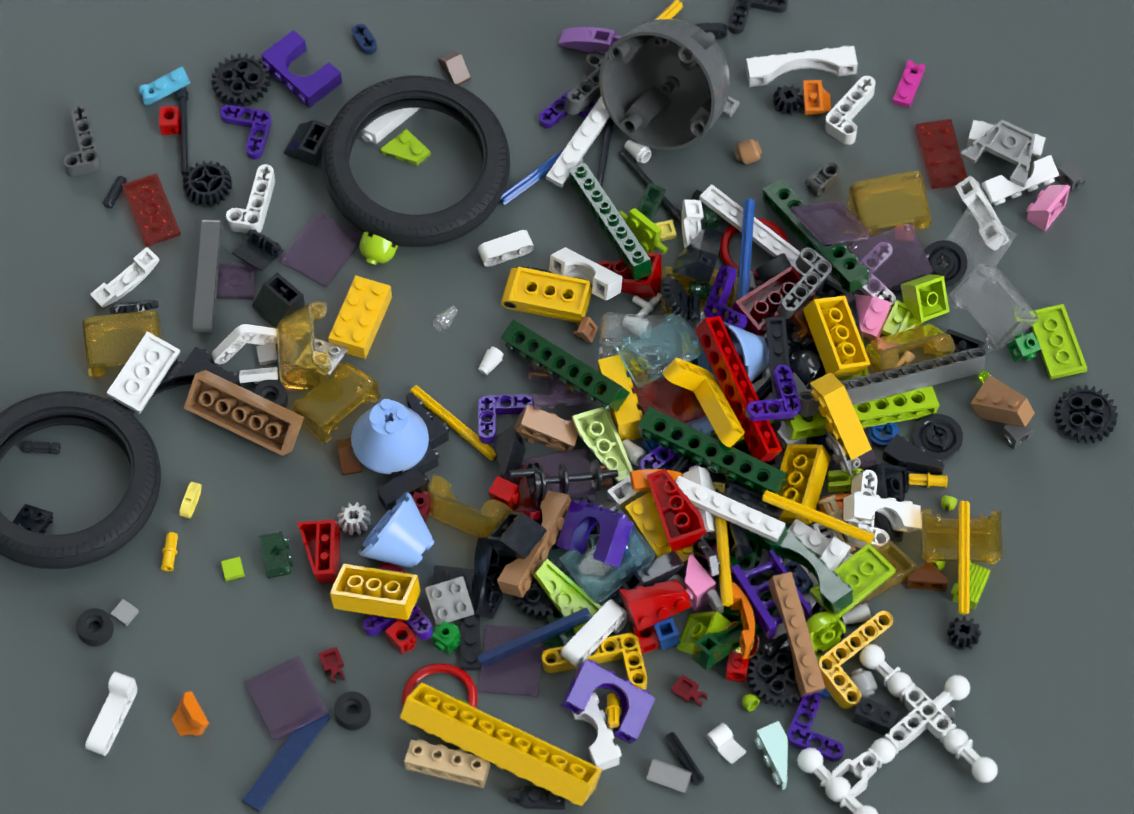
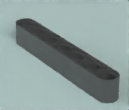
[193,219,222,333]

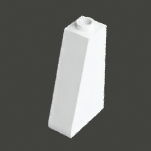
[360,108,420,144]
[683,466,716,541]

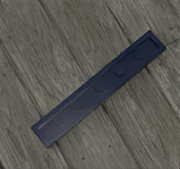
[477,608,593,668]
[242,705,331,813]

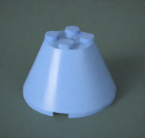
[698,322,770,383]
[351,399,429,474]
[358,492,434,568]

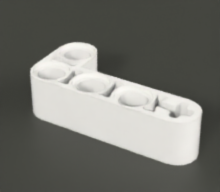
[825,76,875,145]
[226,164,275,234]
[847,470,890,550]
[561,599,627,667]
[85,672,137,756]

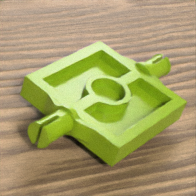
[619,208,669,255]

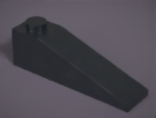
[673,227,723,283]

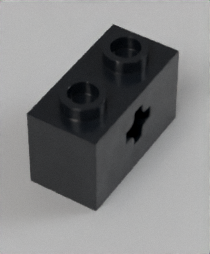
[853,696,900,736]

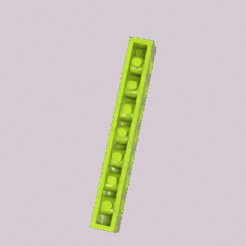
[784,386,939,441]

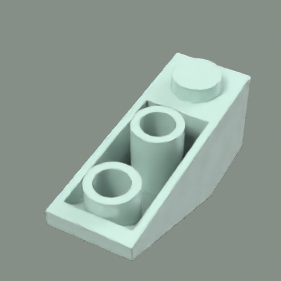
[754,721,788,790]

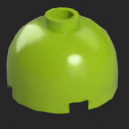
[359,232,398,266]
[807,611,846,652]

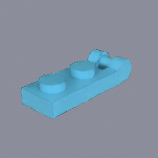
[138,67,191,105]

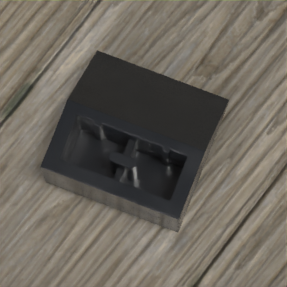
[284,120,330,166]
[252,272,305,329]
[487,511,547,559]

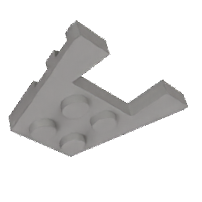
[960,120,1035,188]

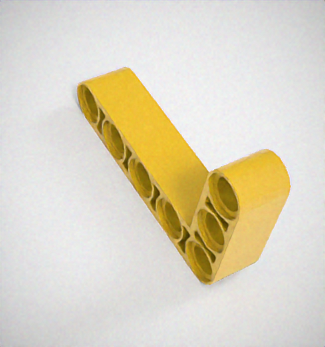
[663,358,744,448]
[817,611,893,710]
[542,633,647,690]

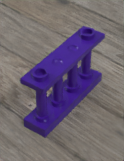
[731,550,813,639]

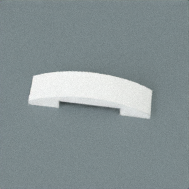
[682,199,704,248]
[90,247,159,308]

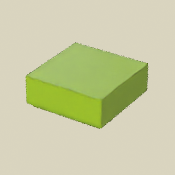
[221,557,245,581]

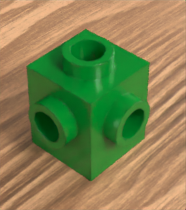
[1006,332,1041,362]
[432,621,461,655]

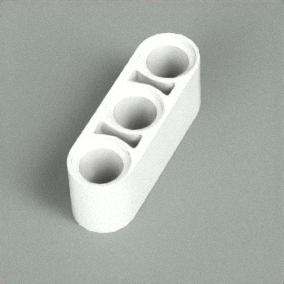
[477,230,534,267]

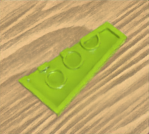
[533,559,602,634]

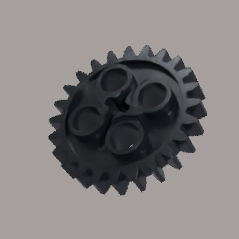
[211,53,271,107]
[1054,385,1118,444]
[512,558,574,620]
[747,646,803,708]

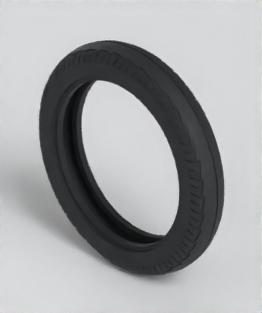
[322,75,510,247]
[0,391,161,569]

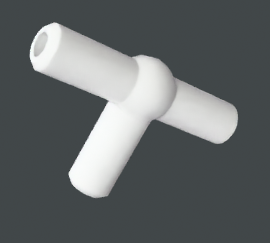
[632,293,663,319]

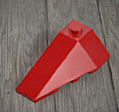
[583,253,662,297]
[647,469,707,552]

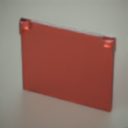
[631,356,706,432]

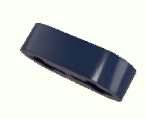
[352,24,377,55]
[785,561,814,595]

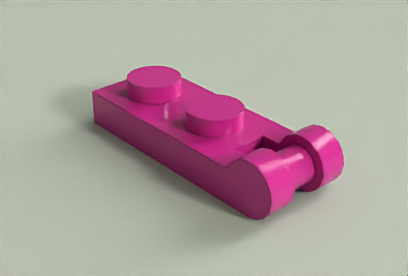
[892,60,926,108]

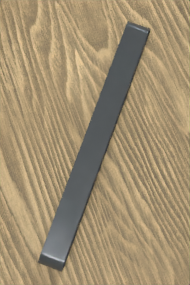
[798,348,986,417]

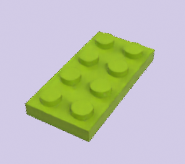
[1027,304,1087,380]
[810,543,896,618]

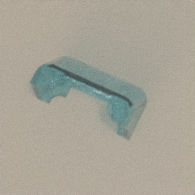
[616,313,704,388]
[559,509,655,603]

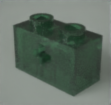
[637,182,666,222]
[259,531,293,579]

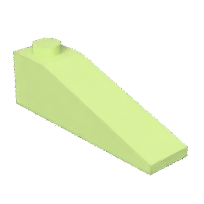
[572,407,634,482]

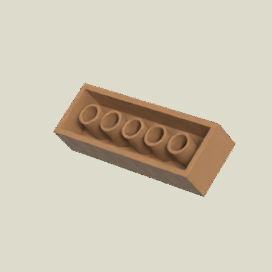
[184,370,304,456]

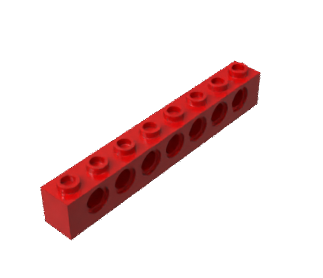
[694,316,783,462]

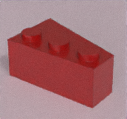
[297,519,341,584]
[619,580,691,632]

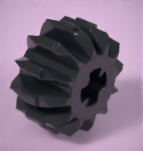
[773,84,804,115]
[947,615,981,650]

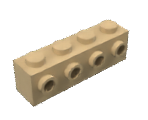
[404,739,490,788]

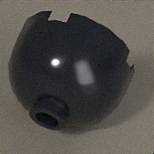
[789,349,822,385]

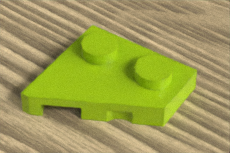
[380,129,431,165]
[881,300,926,341]

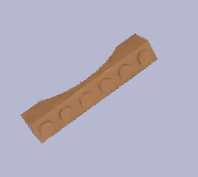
[497,490,571,598]
[768,572,825,697]

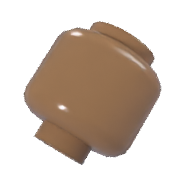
[734,138,763,165]

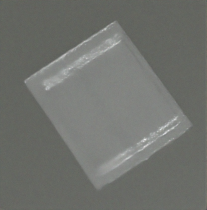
[940,203,1016,291]

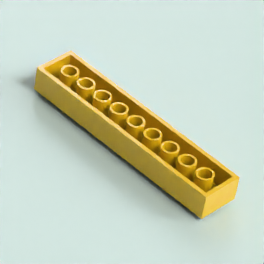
[400,682,603,806]

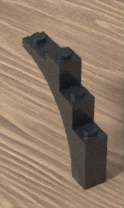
[113,347,241,414]
[377,392,450,511]

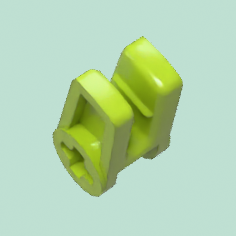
[827,468,864,493]

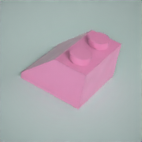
[1026,185,1070,231]
[855,295,891,342]
[685,554,716,612]

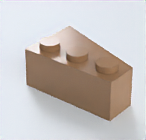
[971,375,1035,427]
[514,405,578,453]

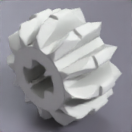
[338,502,371,536]

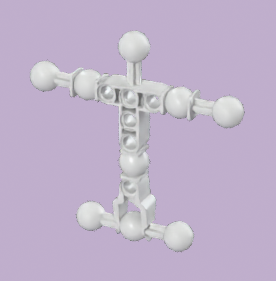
[797,644,998,814]

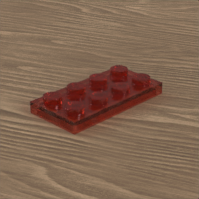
[915,119,968,189]
[122,173,181,247]

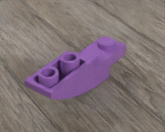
[558,27,622,53]

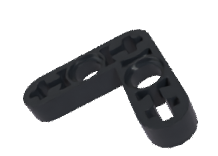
[729,0,788,34]

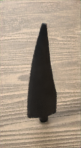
[715,488,753,561]

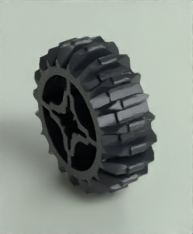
[183,160,233,208]

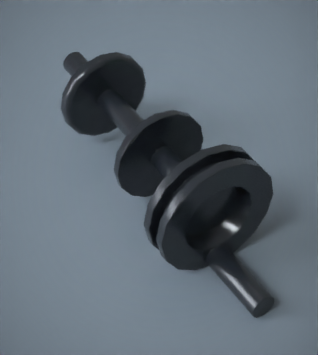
[509,460,618,502]

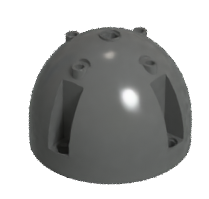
[599,19,730,151]

